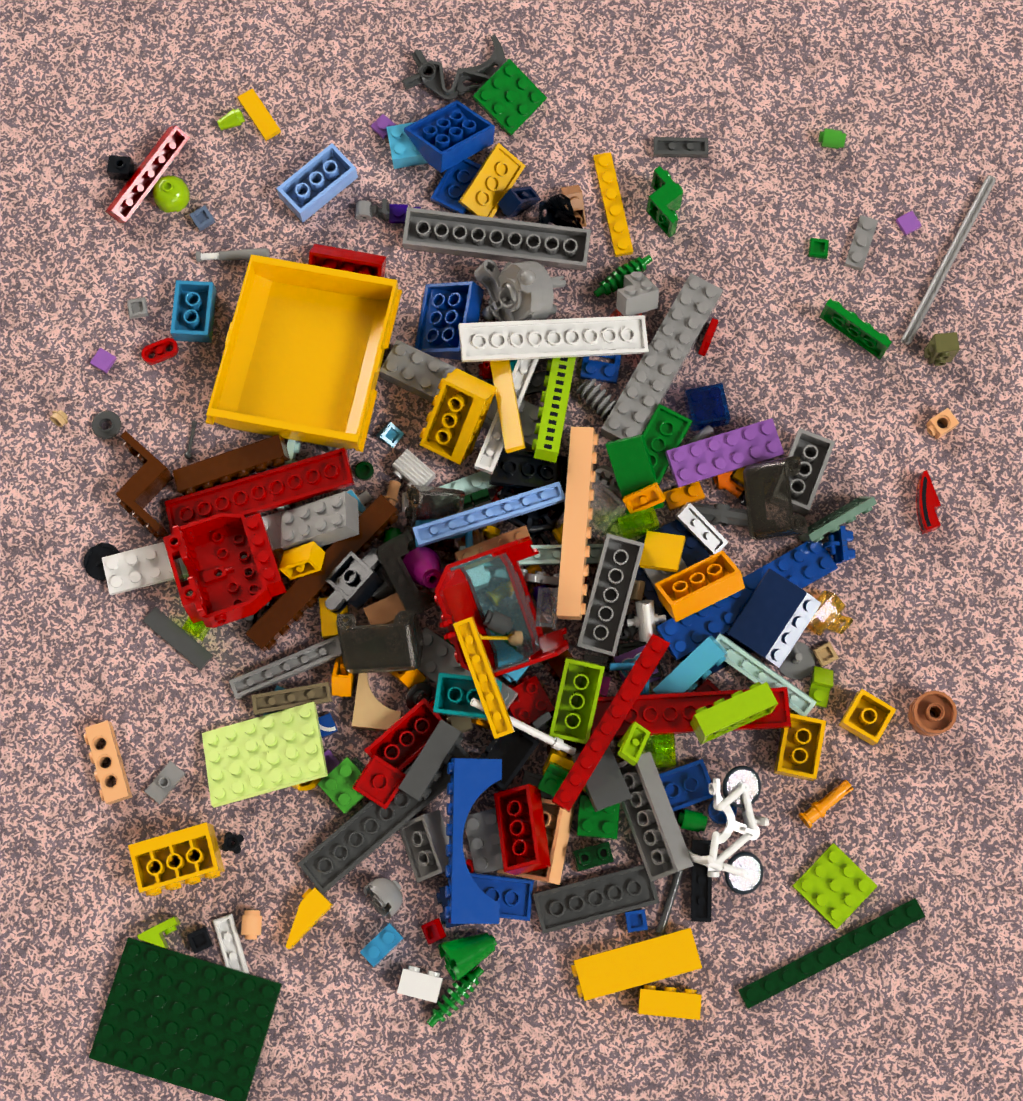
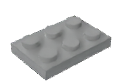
[465,808,504,874]

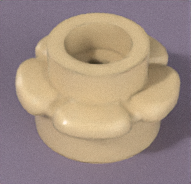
[50,410,68,427]

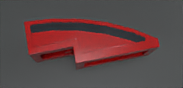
[916,470,941,534]

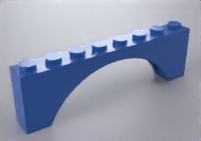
[444,758,502,924]

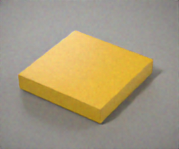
[639,531,685,573]

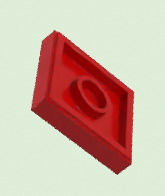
[352,754,406,810]

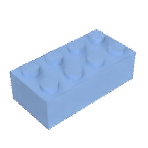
[276,143,358,222]

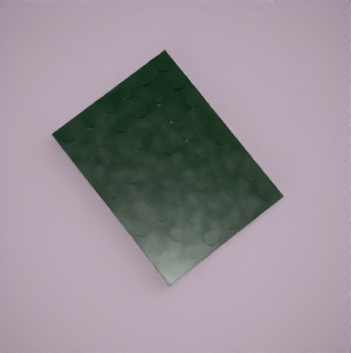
[89,937,283,1101]

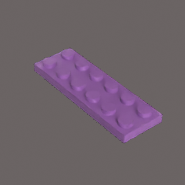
[665,418,785,488]

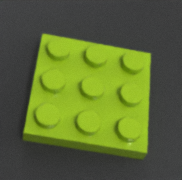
[792,843,877,929]

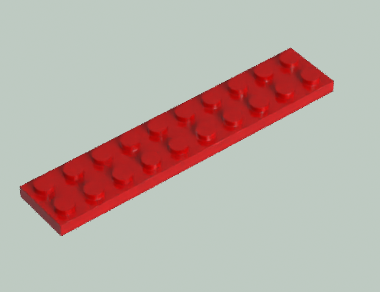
[165,447,355,534]
[591,687,791,737]

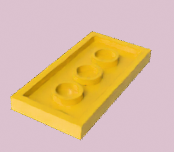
[458,143,525,218]

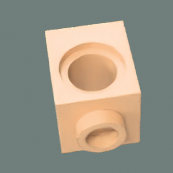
[926,408,959,439]

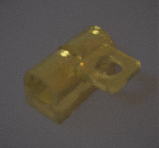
[807,591,853,636]

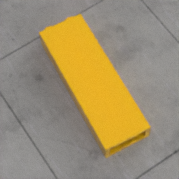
[571,928,702,1001]

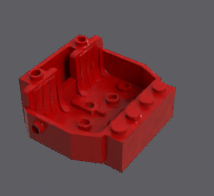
[163,513,286,628]

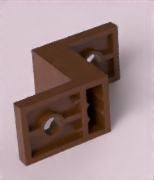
[115,431,174,539]

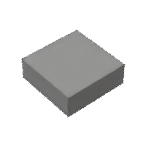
[127,297,149,319]

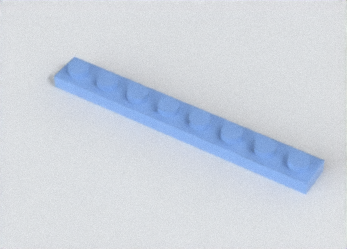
[412,482,565,547]

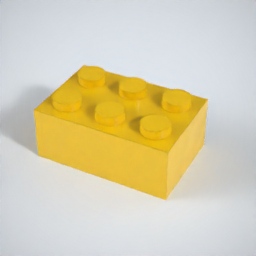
[774,713,826,781]

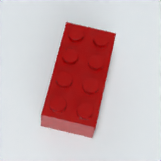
[494,784,551,875]

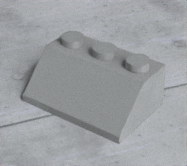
[399,810,449,883]

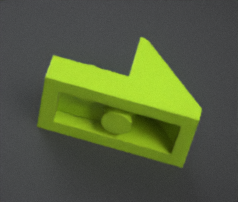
[808,666,833,708]
[617,722,651,766]
[137,917,181,948]

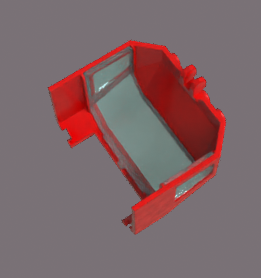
[434,536,569,677]

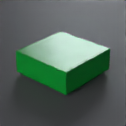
[808,238,829,259]

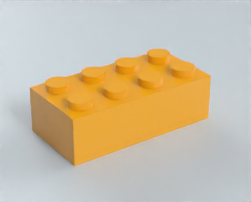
[654,550,745,622]

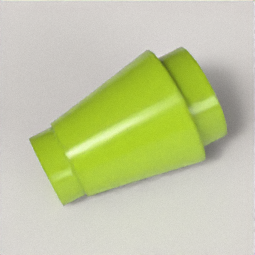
[217,108,245,130]

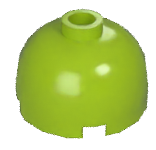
[153,175,190,213]

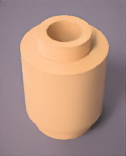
[241,910,262,940]

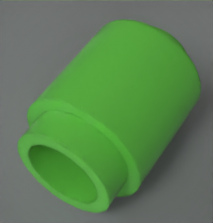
[818,128,846,149]

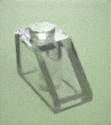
[536,587,558,628]

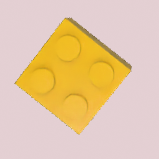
[839,689,896,746]

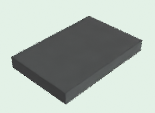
[571,746,632,812]

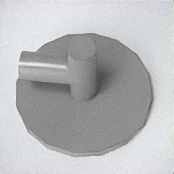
[779,641,815,680]

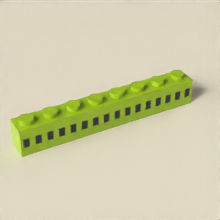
[531,357,576,463]

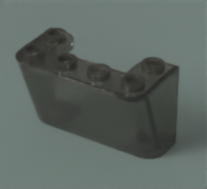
[402,485,465,568]

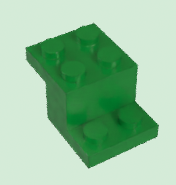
[646,166,683,238]

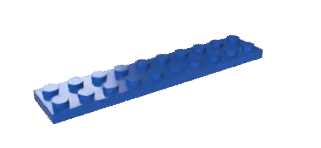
[655,540,838,661]

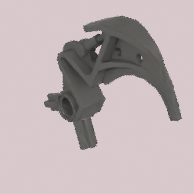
[402,34,506,100]

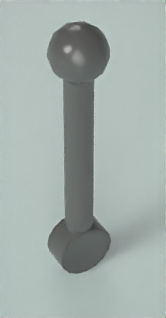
[184,421,197,459]

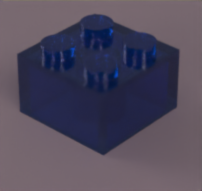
[683,383,731,432]

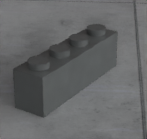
[398,719,464,802]

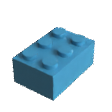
[170,280,217,343]

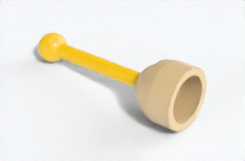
[480,630,523,646]

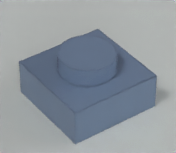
[189,205,215,231]

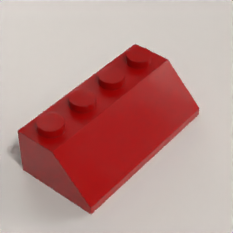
[308,244,386,278]
[364,698,444,771]

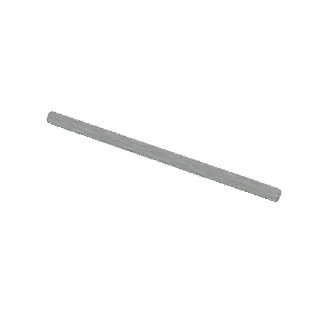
[901,175,996,345]

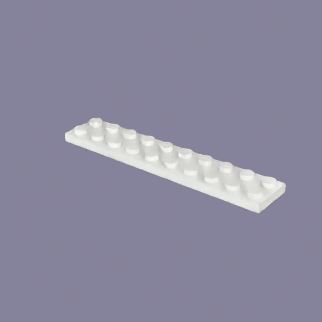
[458,315,649,362]
[102,510,288,595]

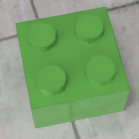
[318,757,365,814]

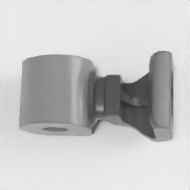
[355,198,390,221]

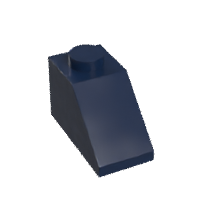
[498,186,541,218]

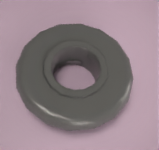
[92,411,121,439]
[406,682,432,709]

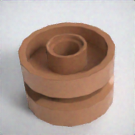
[908,690,957,737]

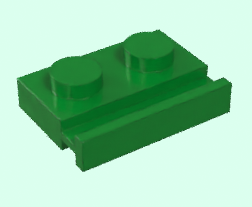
[537,761,575,806]

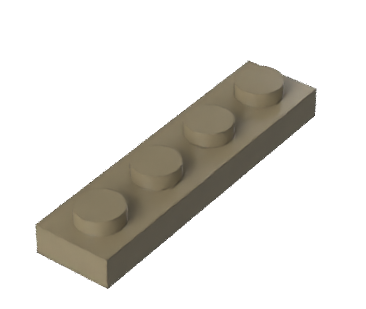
[251,682,333,715]

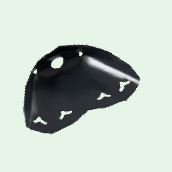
[539,194,583,229]

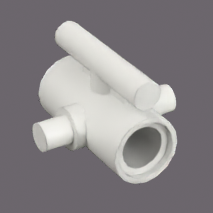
[627,600,666,643]

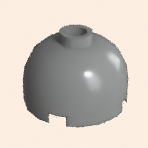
[363,878,403,919]

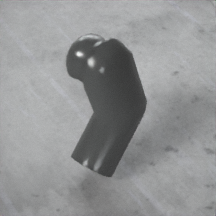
[620,614,638,641]

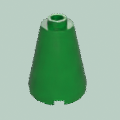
[438,932,497,981]

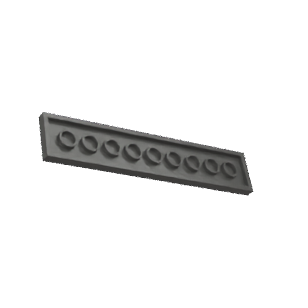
[298,745,471,895]

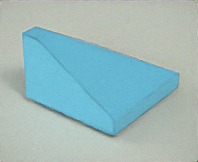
[376,422,404,448]

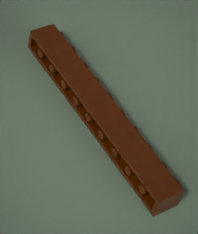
[245,494,399,651]

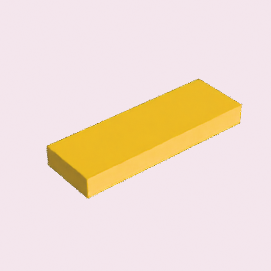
[237,88,281,141]

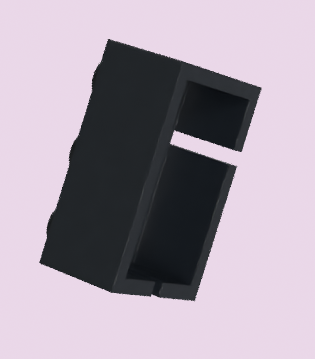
[479,727,540,791]

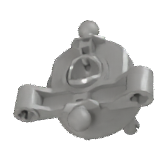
[474,259,566,322]

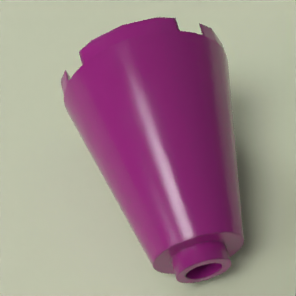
[402,547,441,588]

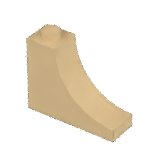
[352,668,402,732]

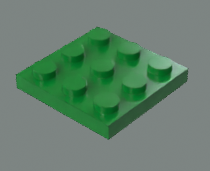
[472,59,547,136]

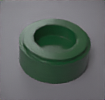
[355,461,374,481]

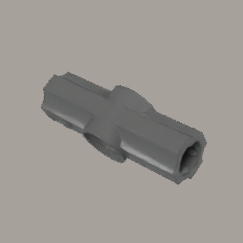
[693,503,751,528]

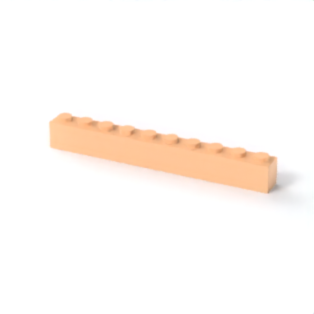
[556,427,599,620]

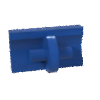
[824,526,856,564]

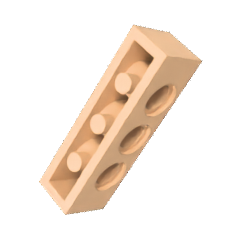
[84,720,132,805]

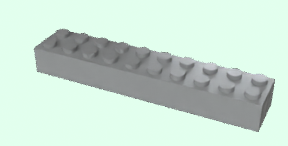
[402,207,591,271]
[600,273,723,441]
[380,340,565,451]

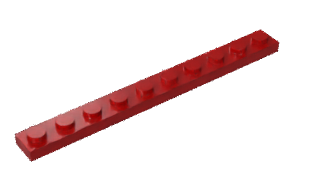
[552,634,670,812]

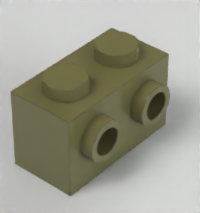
[924,332,960,366]

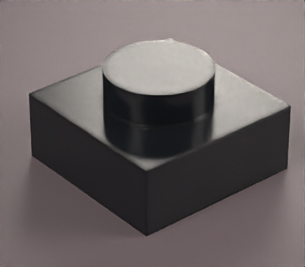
[187,926,214,954]

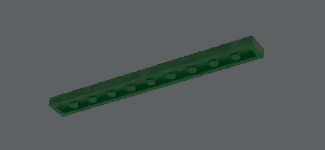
[738,898,925,1009]

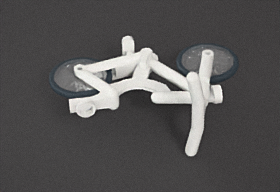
[688,766,769,894]

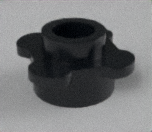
[222,832,244,854]

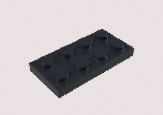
[489,448,567,494]

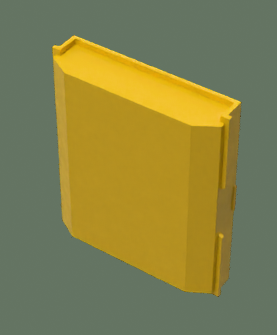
[206,254,402,452]

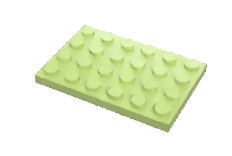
[202,702,328,808]

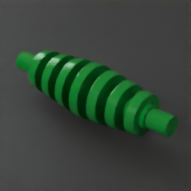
[593,255,653,298]
[427,966,484,1027]

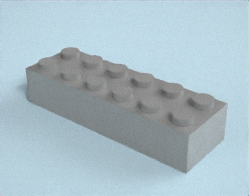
[576,533,645,657]
[618,752,694,882]

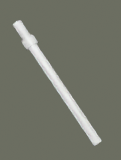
[470,698,576,756]

